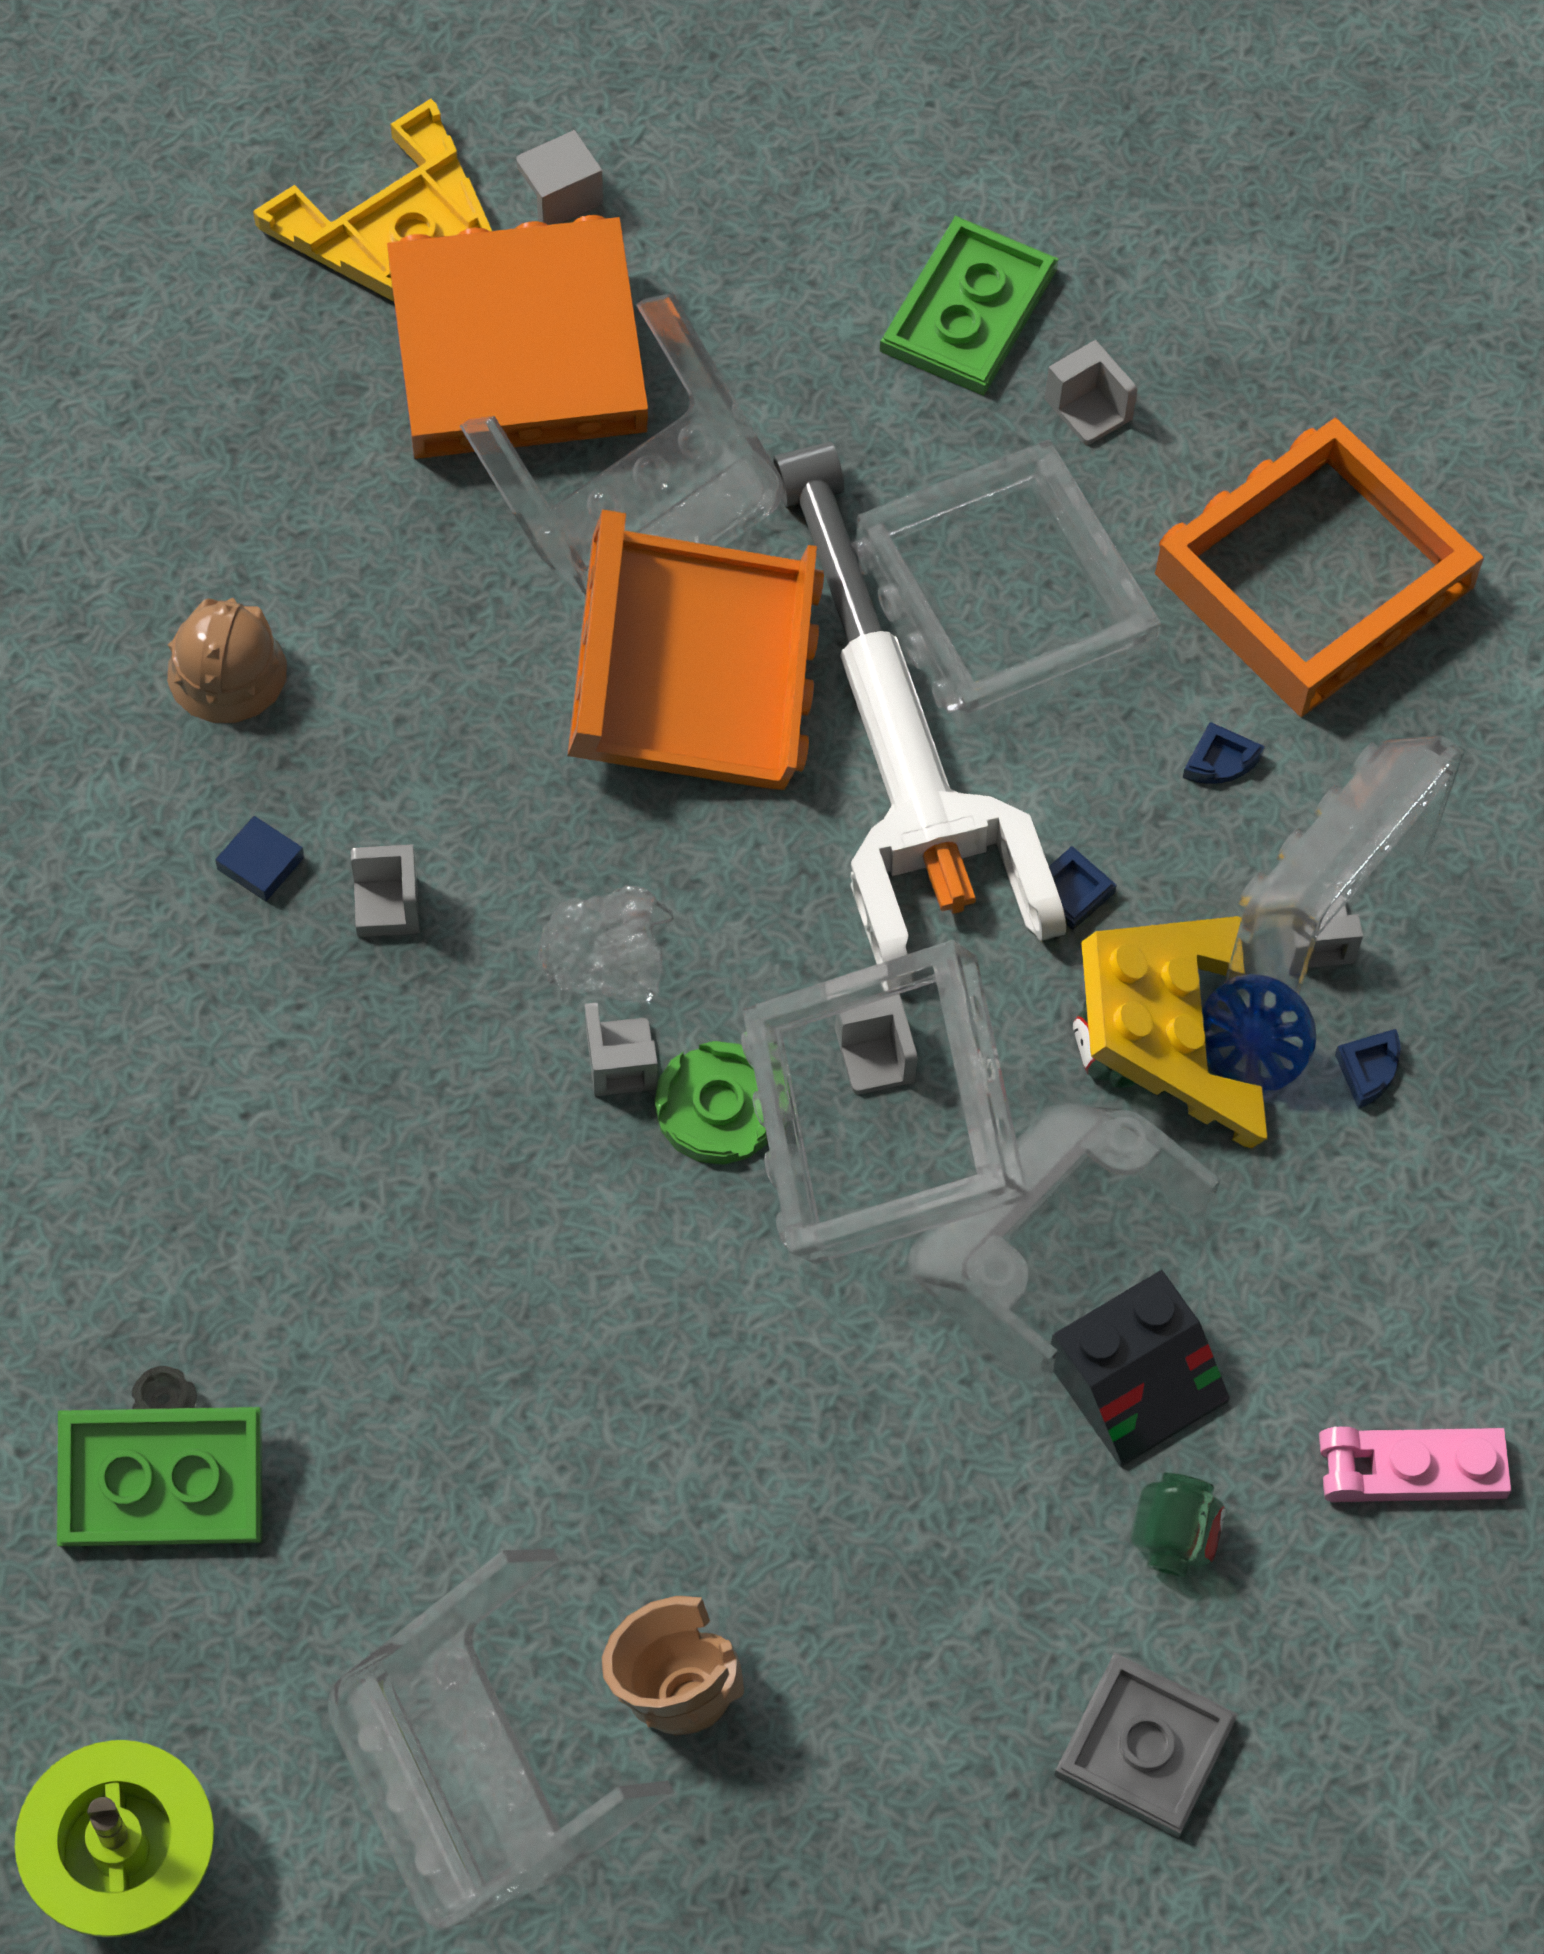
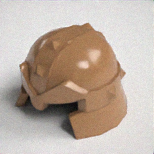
[167,598,287,723]
[602,1596,744,1735]

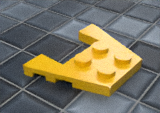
[253,99,492,301]
[1081,916,1267,1148]

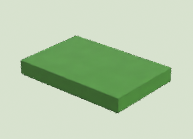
[880,216,1059,396]
[57,1407,262,1546]

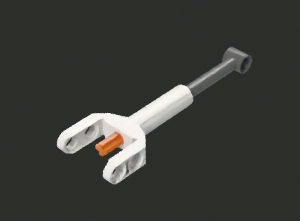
[773,441,1066,983]

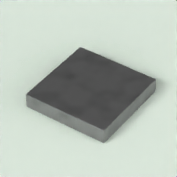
[1054,1652,1238,1839]

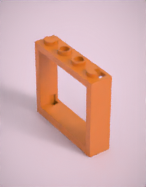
[1155,417,1484,718]

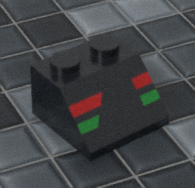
[1047,1269,1230,1467]

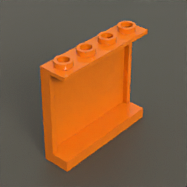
[387,215,648,459]
[567,509,824,790]

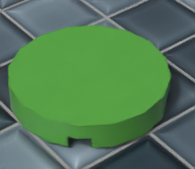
[655,1041,782,1165]

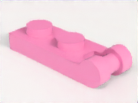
[1319,1426,1511,1502]

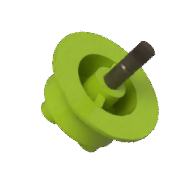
[15,1740,214,1937]

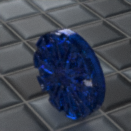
[1202,974,1317,1092]

